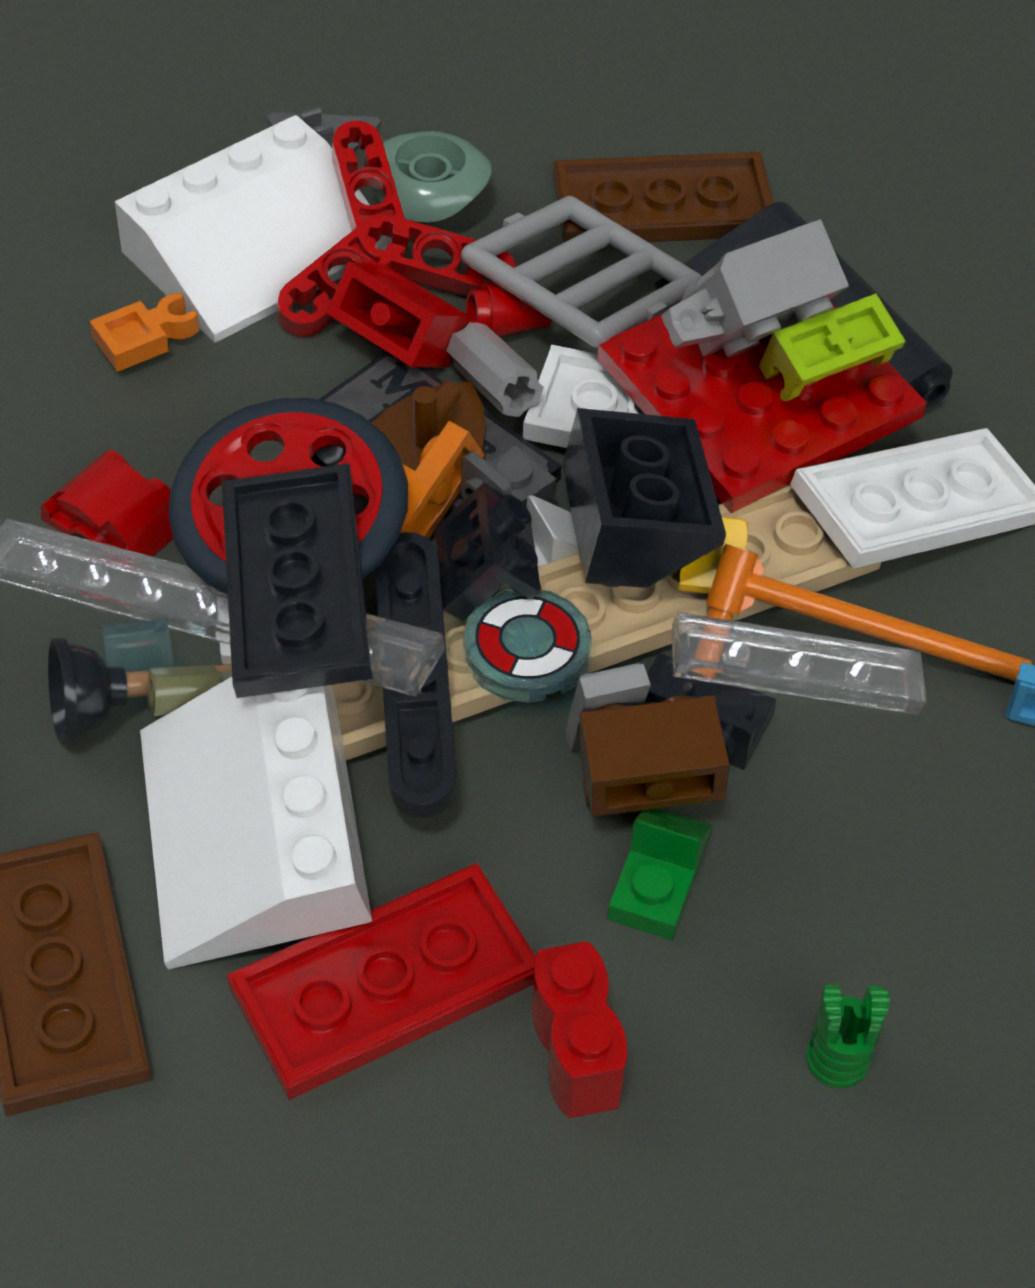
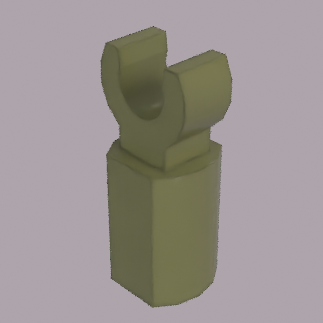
[147,665,232,716]

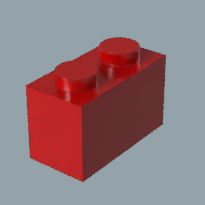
[327,262,471,368]

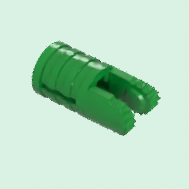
[806,984,890,1089]

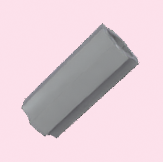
[446,322,544,417]

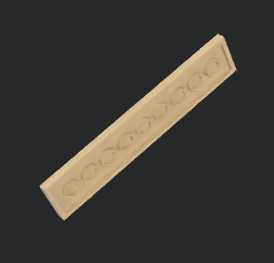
[332,484,881,760]

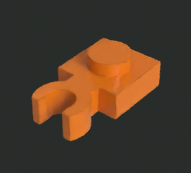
[89,293,200,372]

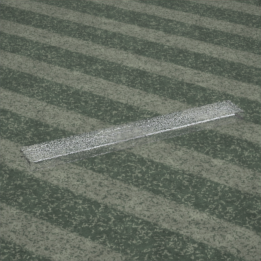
[0,518,445,697]

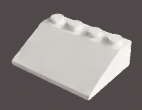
[114,115,391,343]
[140,677,372,970]

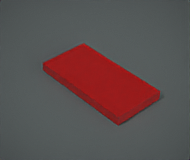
[227,863,536,1100]

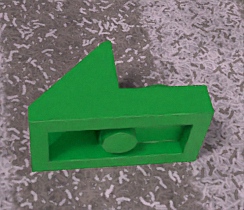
[607,808,713,941]

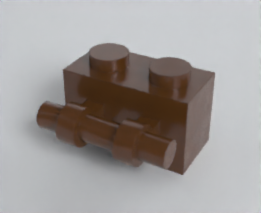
[580,696,729,817]

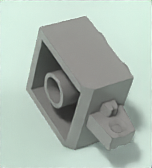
[661,219,849,358]

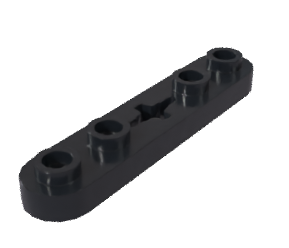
[375,532,457,818]

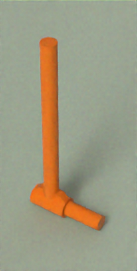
[691,543,1032,682]

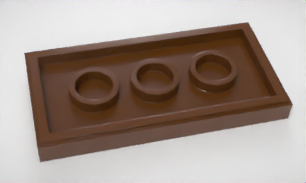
[553,152,774,242]
[0,832,152,1116]

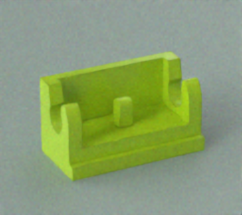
[759,294,906,401]

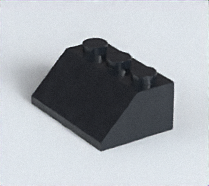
[562,408,726,588]

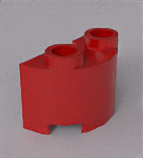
[41,450,173,577]

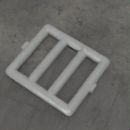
[461,196,702,347]

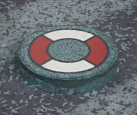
[463,589,592,703]

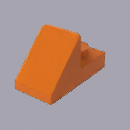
[400,421,485,539]

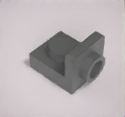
[461,445,556,507]

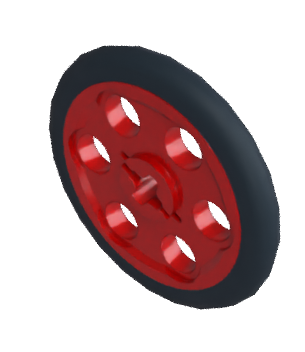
[168,397,408,595]

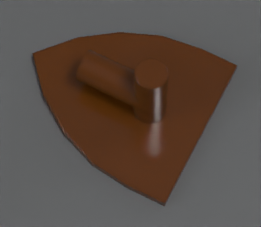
[372,381,486,471]

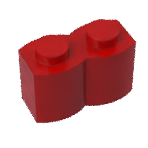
[532,941,627,1119]

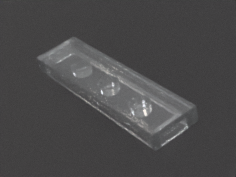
[672,612,927,715]

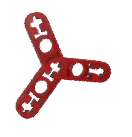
[277,120,516,337]

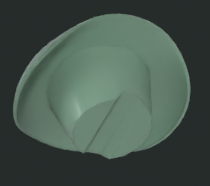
[372,131,492,222]

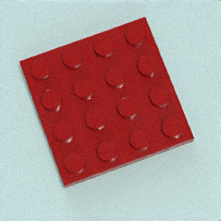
[597,303,927,514]

